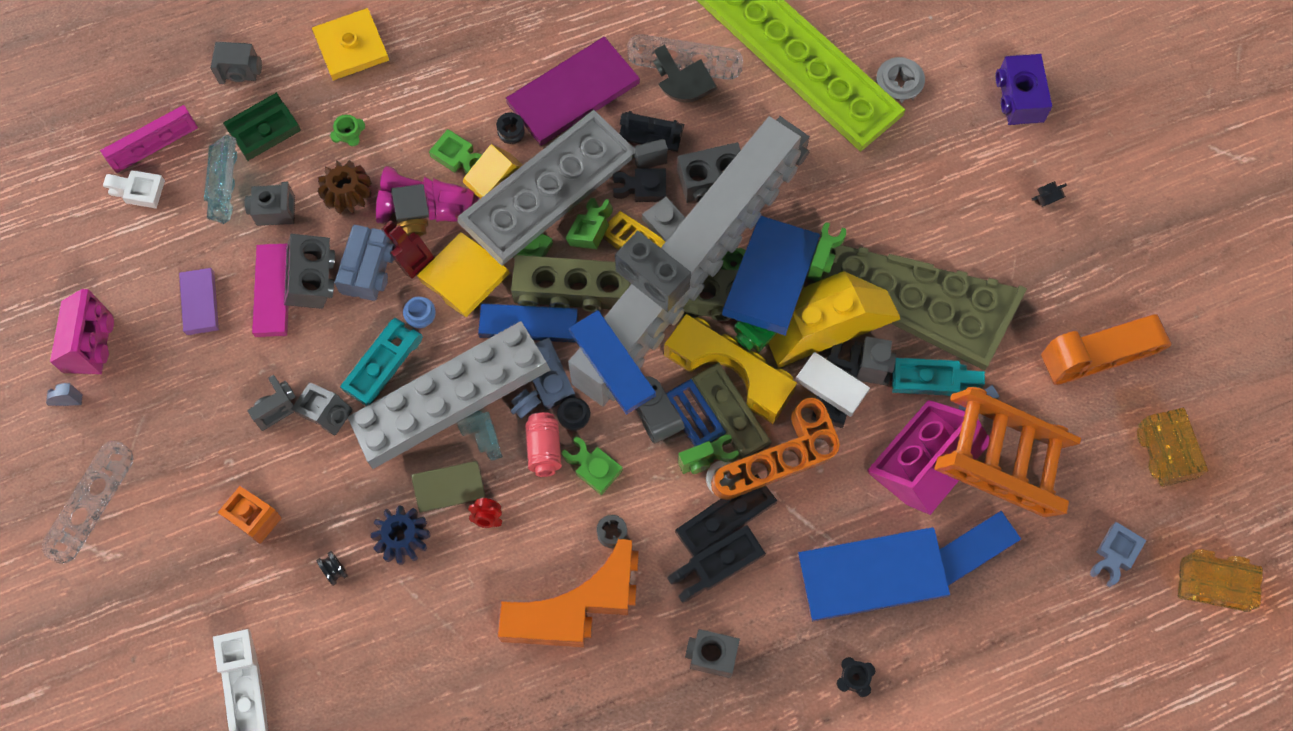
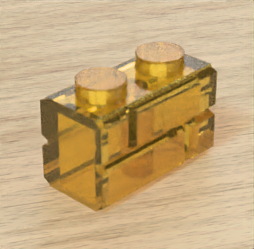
[1137,407,1209,487]
[1178,549,1263,612]

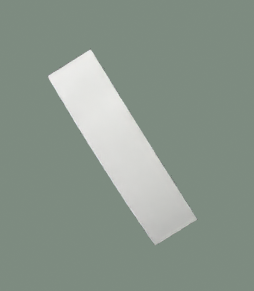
[213,629,268,731]

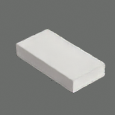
[795,352,870,417]

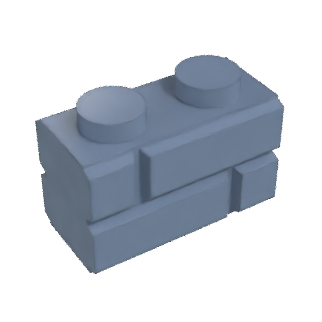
[334,225,396,301]

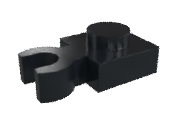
[613,168,666,202]

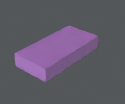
[179,268,219,335]

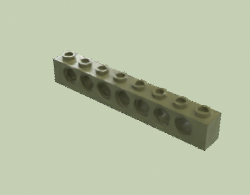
[511,255,738,321]

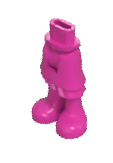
[376,166,480,224]

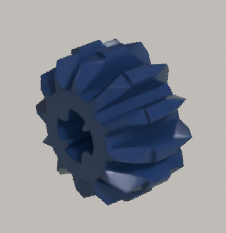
[371,505,431,565]

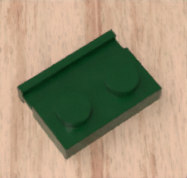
[223,92,301,161]

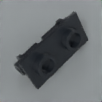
[619,111,685,152]

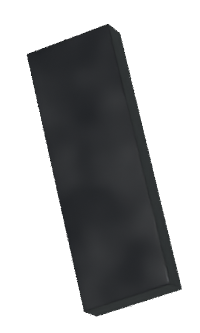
[675,474,777,557]

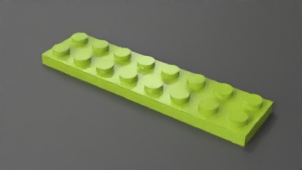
[696,0,906,152]

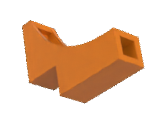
[498,539,639,647]

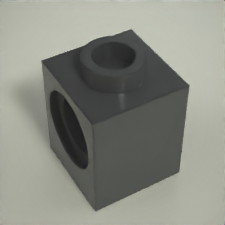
[685,629,740,678]

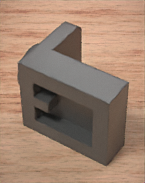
[247,374,296,431]
[291,382,352,436]

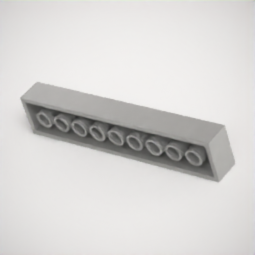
[568,116,801,407]

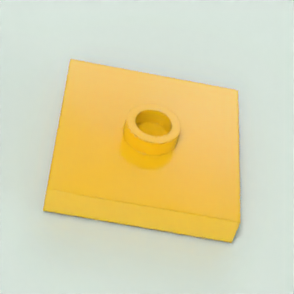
[312,8,389,81]

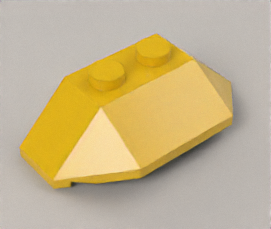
[768,271,900,368]

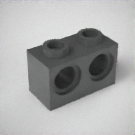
[677,142,741,203]
[615,230,691,312]
[284,234,335,309]

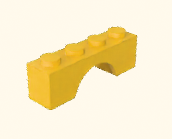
[664,314,797,424]

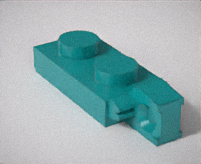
[892,358,985,396]

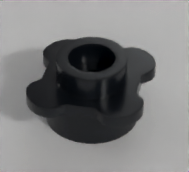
[1031,181,1067,207]
[836,657,876,697]

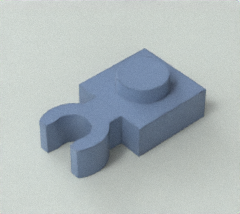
[1090,522,1146,587]

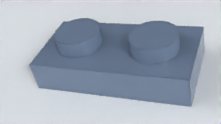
[532,338,576,410]

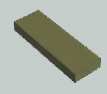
[691,362,772,459]

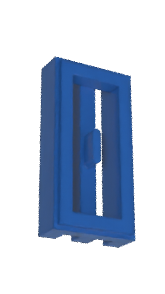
[666,379,726,447]

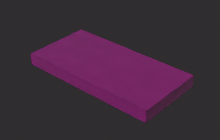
[506,36,640,146]

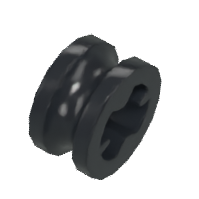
[496,112,525,144]
[316,551,348,586]

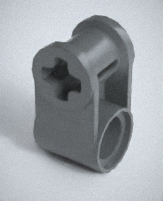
[636,376,685,444]

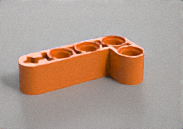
[1041,314,1172,385]
[711,398,840,500]

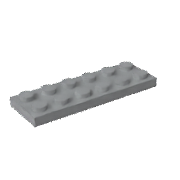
[457,110,635,266]
[348,321,550,469]

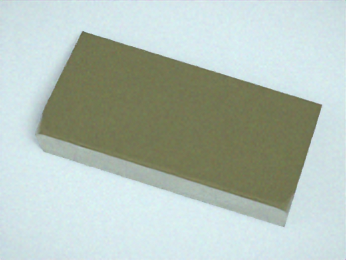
[411,461,486,513]

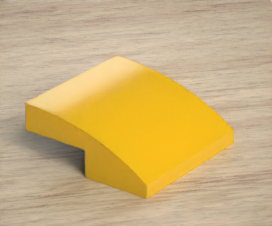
[417,232,510,317]

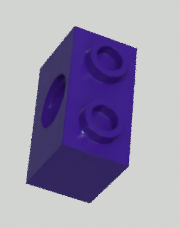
[996,54,1052,125]

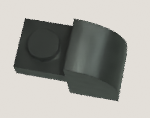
[653,44,717,102]

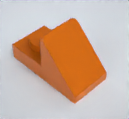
[218,486,281,544]

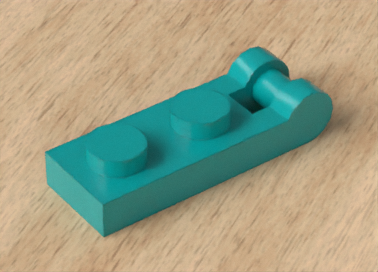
[340,318,423,406]

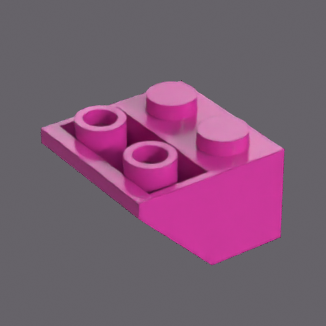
[50,289,114,374]

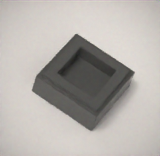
[635,139,668,169]
[391,184,429,222]

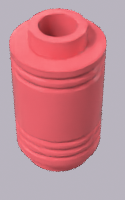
[525,412,562,477]

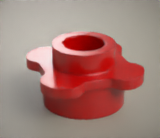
[468,498,502,528]

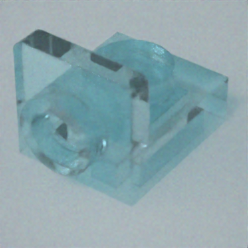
[457,411,503,461]

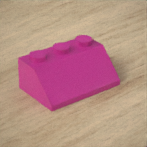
[867,400,990,515]

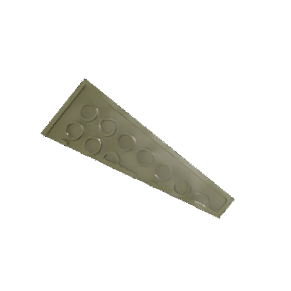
[805,240,1027,371]

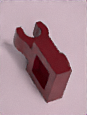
[382,221,435,279]

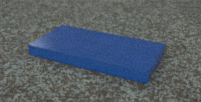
[722,216,820,336]
[798,527,950,622]

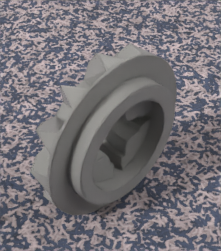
[876,57,925,103]

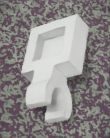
[103,170,165,209]

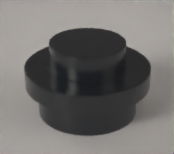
[557,398,590,431]

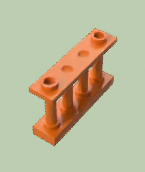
[934,387,1081,517]

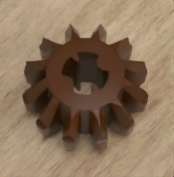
[318,160,372,215]

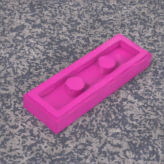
[100,105,198,173]
[252,243,289,337]

